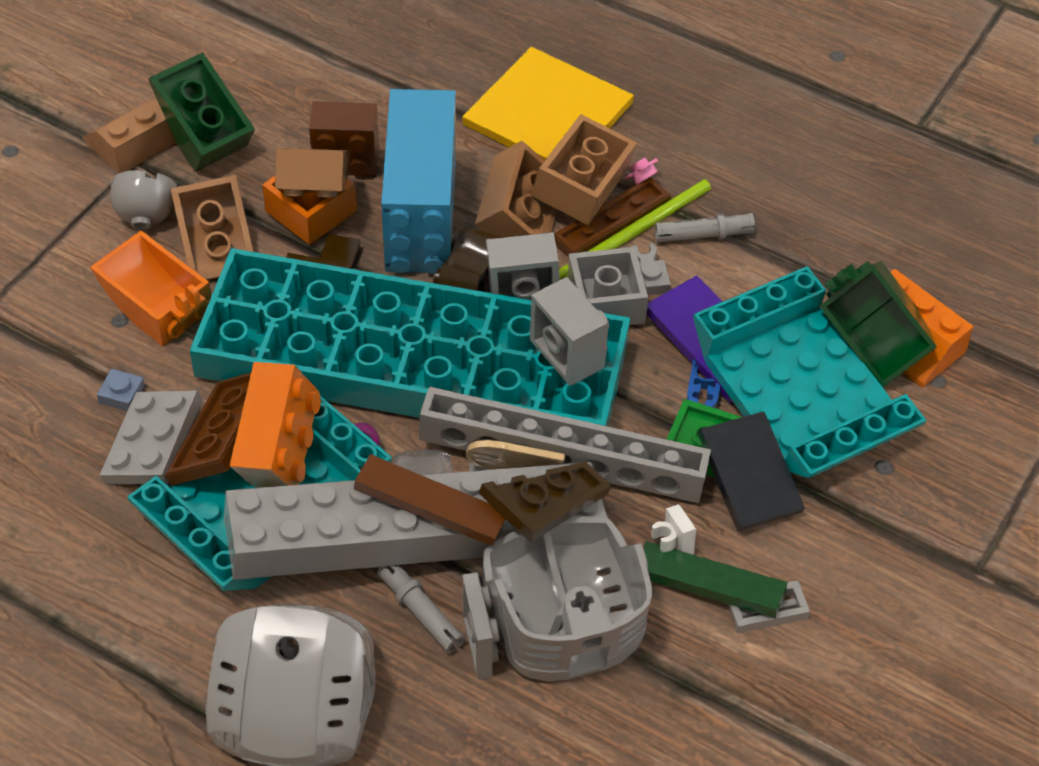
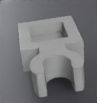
[632,243,671,295]

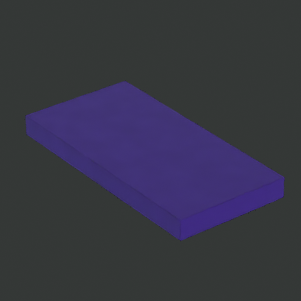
[646,275,733,404]

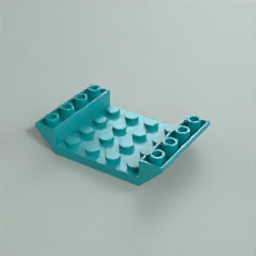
[693,266,927,478]
[127,396,392,591]

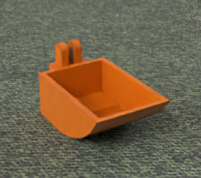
[90,231,211,346]

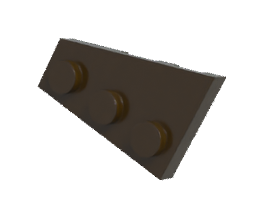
[479,461,611,543]

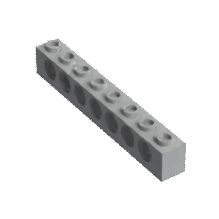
[419,387,711,503]

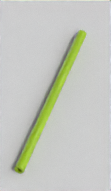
[559,179,711,280]

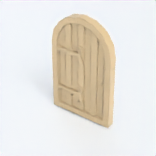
[466,440,565,470]

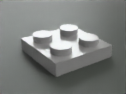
[462,572,499,680]

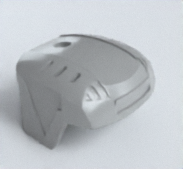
[482,516,652,682]
[205,603,376,766]

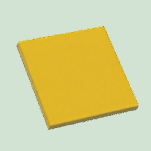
[462,47,634,161]

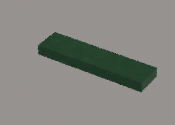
[643,541,788,618]

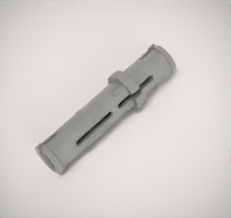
[655,213,755,243]
[377,565,466,654]

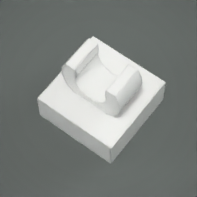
[651,504,696,555]

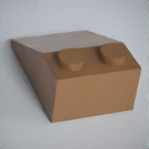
[171,175,253,281]

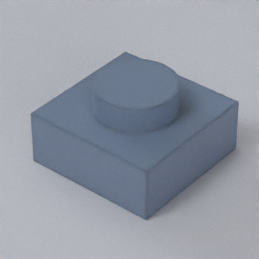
[97,369,145,411]

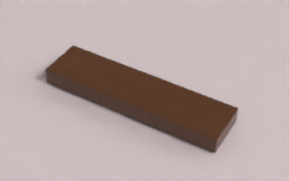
[554,177,671,258]
[354,454,506,546]

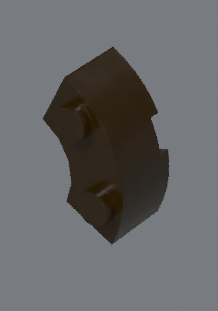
[433,228,503,292]

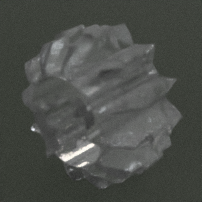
[393,449,453,475]

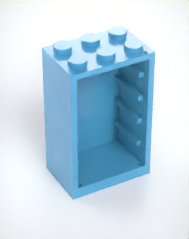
[381,89,456,274]

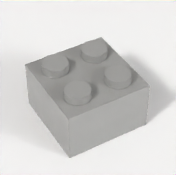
[486,232,559,300]
[567,247,648,325]
[530,277,609,386]

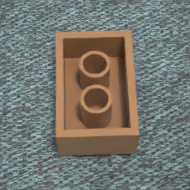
[531,114,637,225]

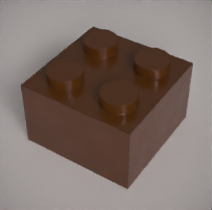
[309,101,379,176]

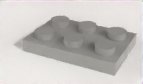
[99,391,203,484]

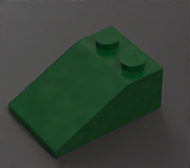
[148,52,255,172]

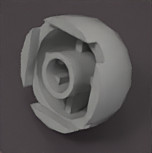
[110,170,177,230]

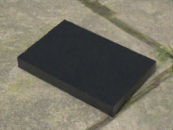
[697,411,805,532]

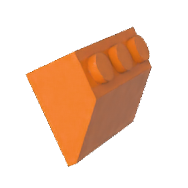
[890,269,974,388]

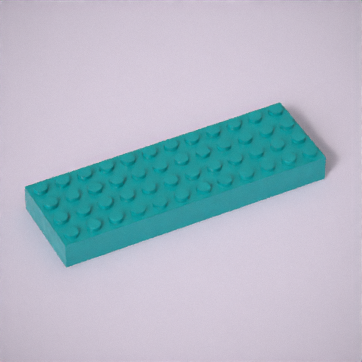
[190,248,630,427]

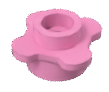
[624,157,658,185]

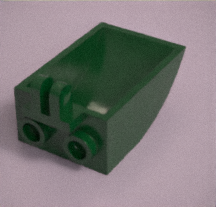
[819,261,937,387]

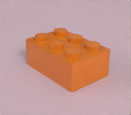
[230,362,321,488]

